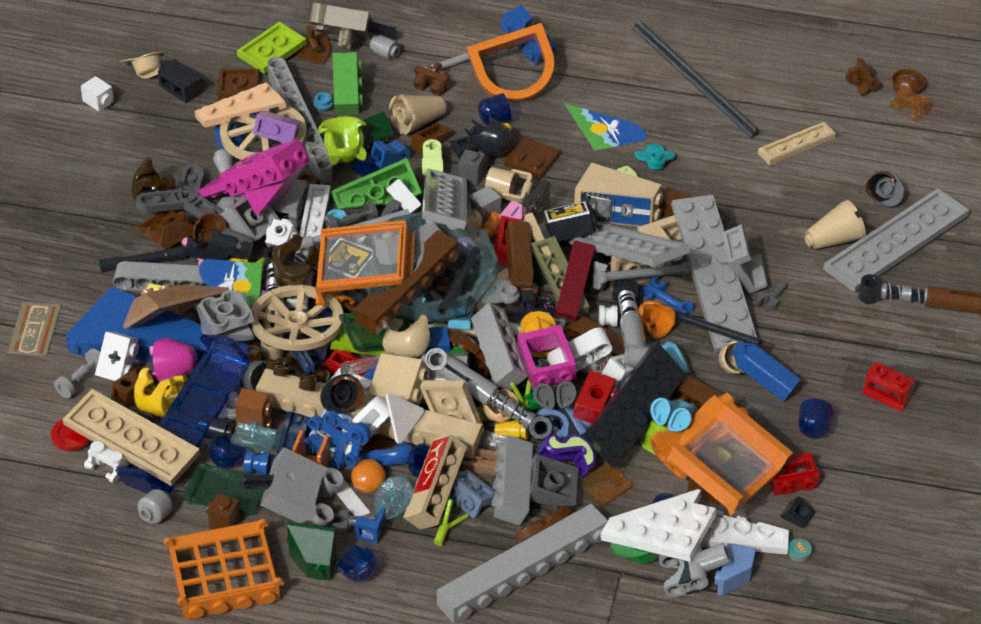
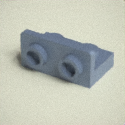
[448,469,495,518]

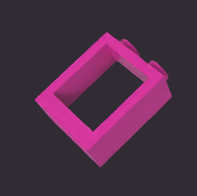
[517,325,576,389]

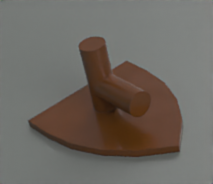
[295,26,330,65]

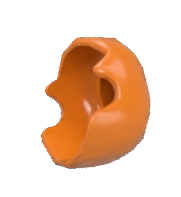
[351,459,386,493]

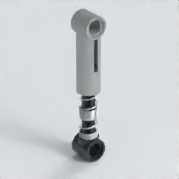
[612,280,650,367]
[425,348,554,441]

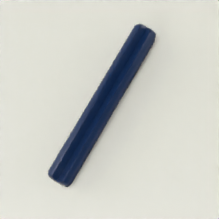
[286,334,316,374]

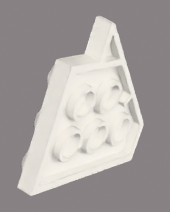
[601,489,716,562]

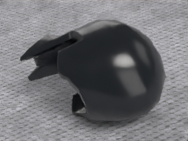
[464,116,513,157]

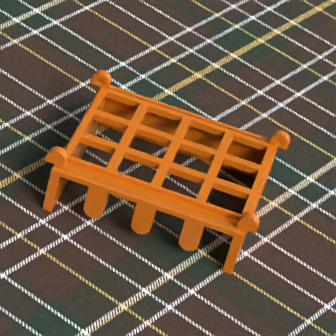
[164,519,284,620]

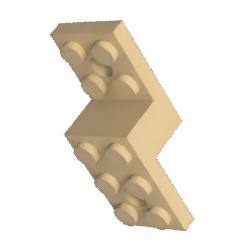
[609,215,682,291]

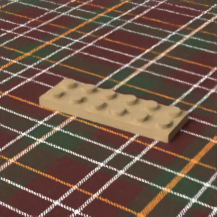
[63,389,200,486]

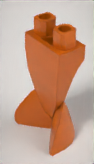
[650,393,749,480]

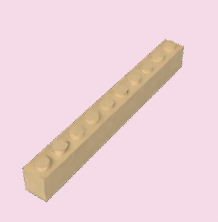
[256,369,482,459]

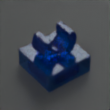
[353,152,380,177]

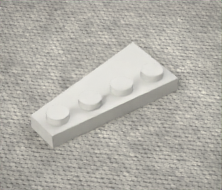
[701,510,789,554]

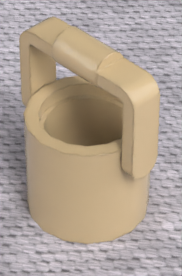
[485,167,533,203]

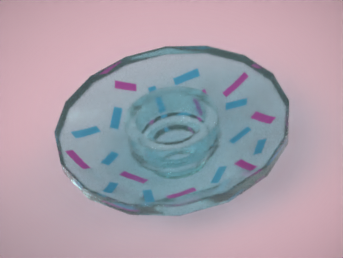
[373,475,413,519]

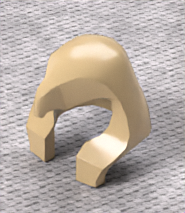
[382,314,430,359]

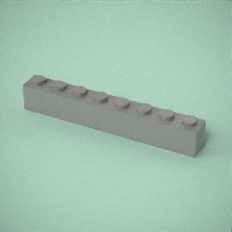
[437,504,608,624]

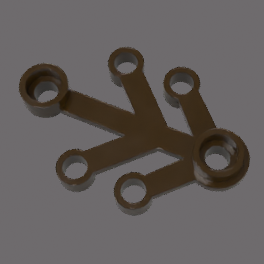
[266,355,330,391]

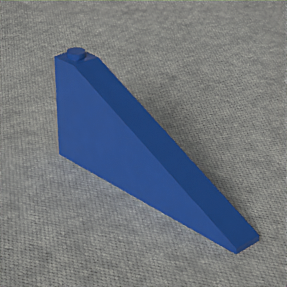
[65,286,248,366]

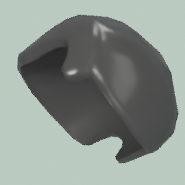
[241,360,267,391]

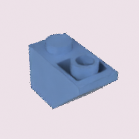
[714,543,756,596]

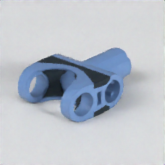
[536,403,591,441]

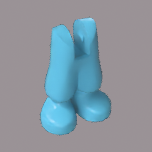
[650,397,698,432]

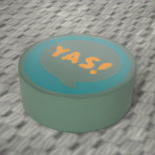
[787,539,812,562]

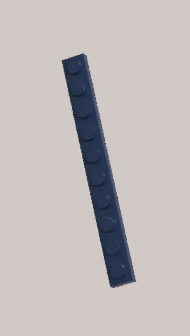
[277,291,342,455]

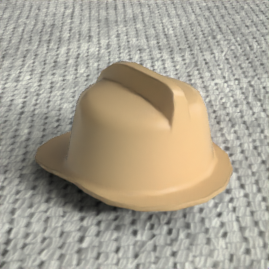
[120,52,165,79]

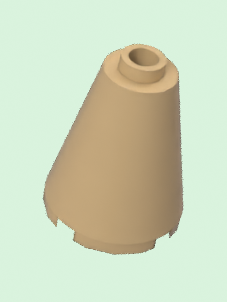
[389,95,447,135]
[804,200,866,249]

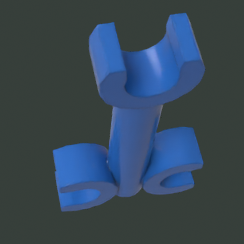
[637,276,694,314]

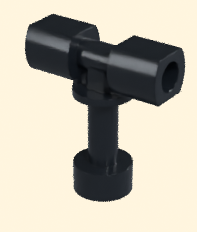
[492,290,538,320]

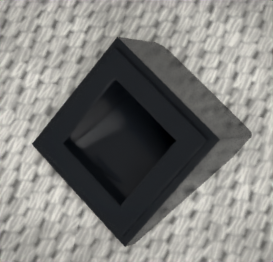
[780,496,815,528]

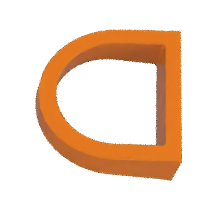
[467,23,554,103]

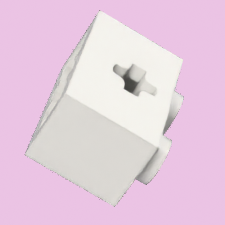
[95,332,139,381]

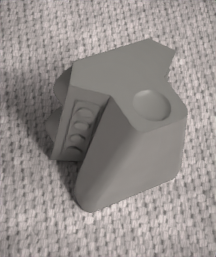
[196,290,255,345]

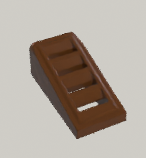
[411,123,454,155]

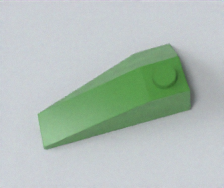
[331,158,422,210]

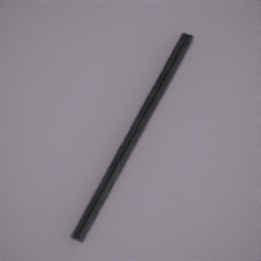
[633,21,759,138]

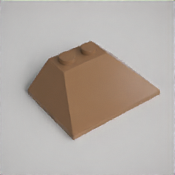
[123,284,229,329]

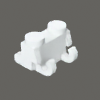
[84,441,130,484]

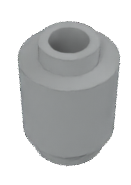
[370,35,400,60]

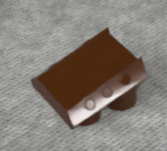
[136,210,194,249]

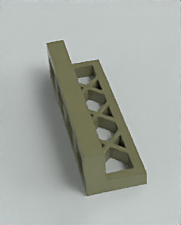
[531,236,590,317]

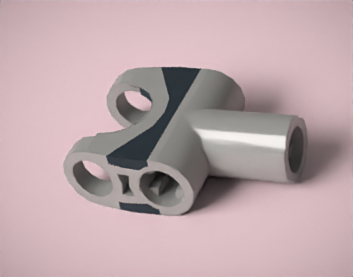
[658,543,732,597]

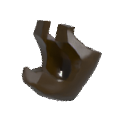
[131,157,175,201]
[271,234,319,287]

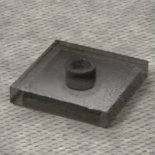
[522,180,550,225]

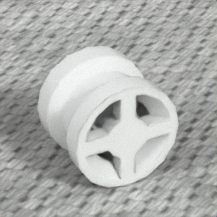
[599,305,617,327]

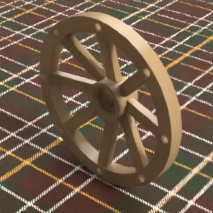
[220,105,306,160]
[250,285,343,351]

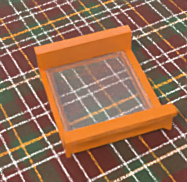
[314,220,415,306]
[666,400,793,516]

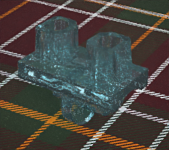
[231,420,278,454]

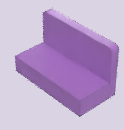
[253,110,301,143]

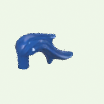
[359,441,415,466]

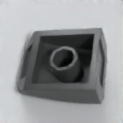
[530,454,583,506]

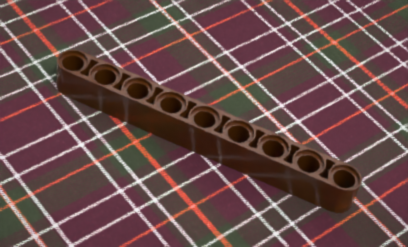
[563,315,737,410]

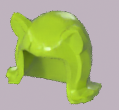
[318,116,367,166]

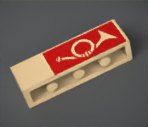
[403,434,467,530]

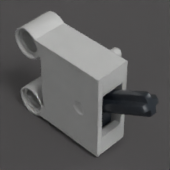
[239,447,344,527]

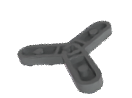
[135,164,224,219]

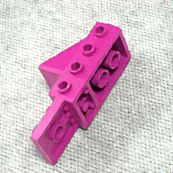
[198,139,310,215]

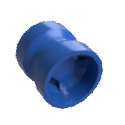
[244,450,272,475]

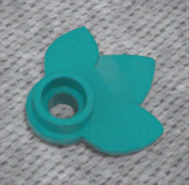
[634,143,675,169]

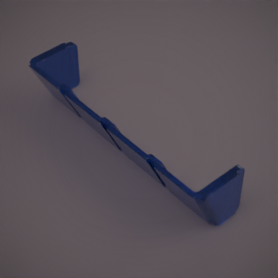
[115,334,250,495]

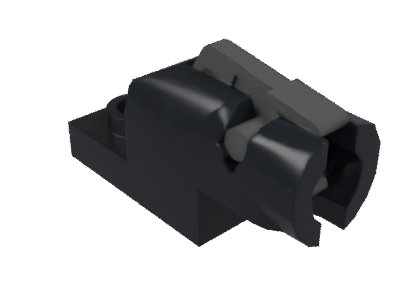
[184,228,255,260]

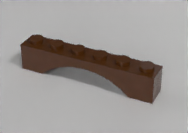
[354,230,460,335]

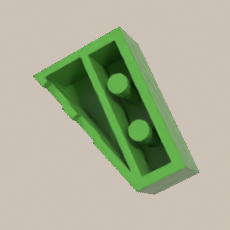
[333,52,363,115]

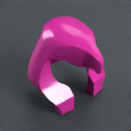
[150,338,198,382]

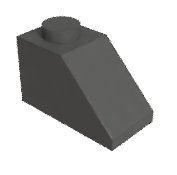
[458,149,491,185]

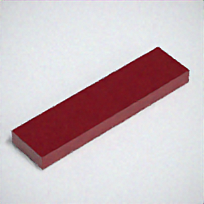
[555,240,595,321]

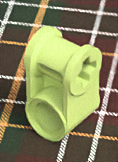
[422,139,443,177]

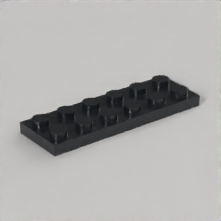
[583,342,686,468]

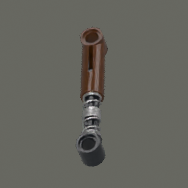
[858,274,981,317]

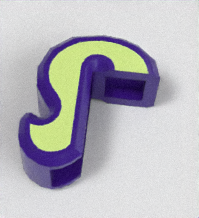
[537,434,596,479]

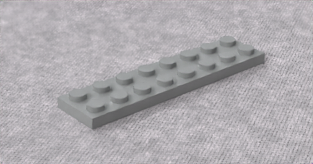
[422,168,467,230]
[823,189,969,292]
[671,195,757,353]
[563,222,690,268]

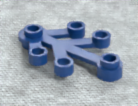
[305,411,371,470]

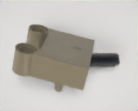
[309,3,397,50]

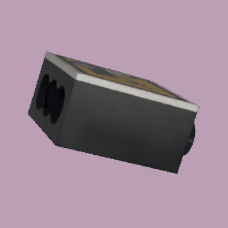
[544,201,596,242]

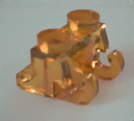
[890,85,930,122]

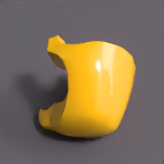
[134,368,188,417]

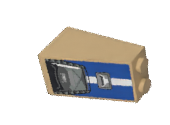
[574,163,663,227]

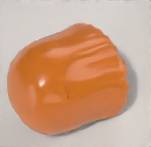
[638,300,676,339]

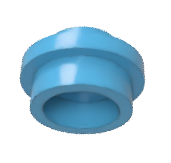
[313,92,333,111]

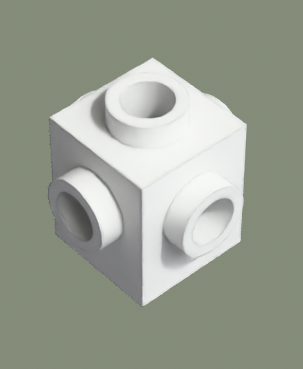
[265,219,298,254]

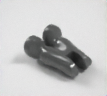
[534,378,577,409]

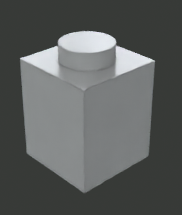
[468,186,502,222]

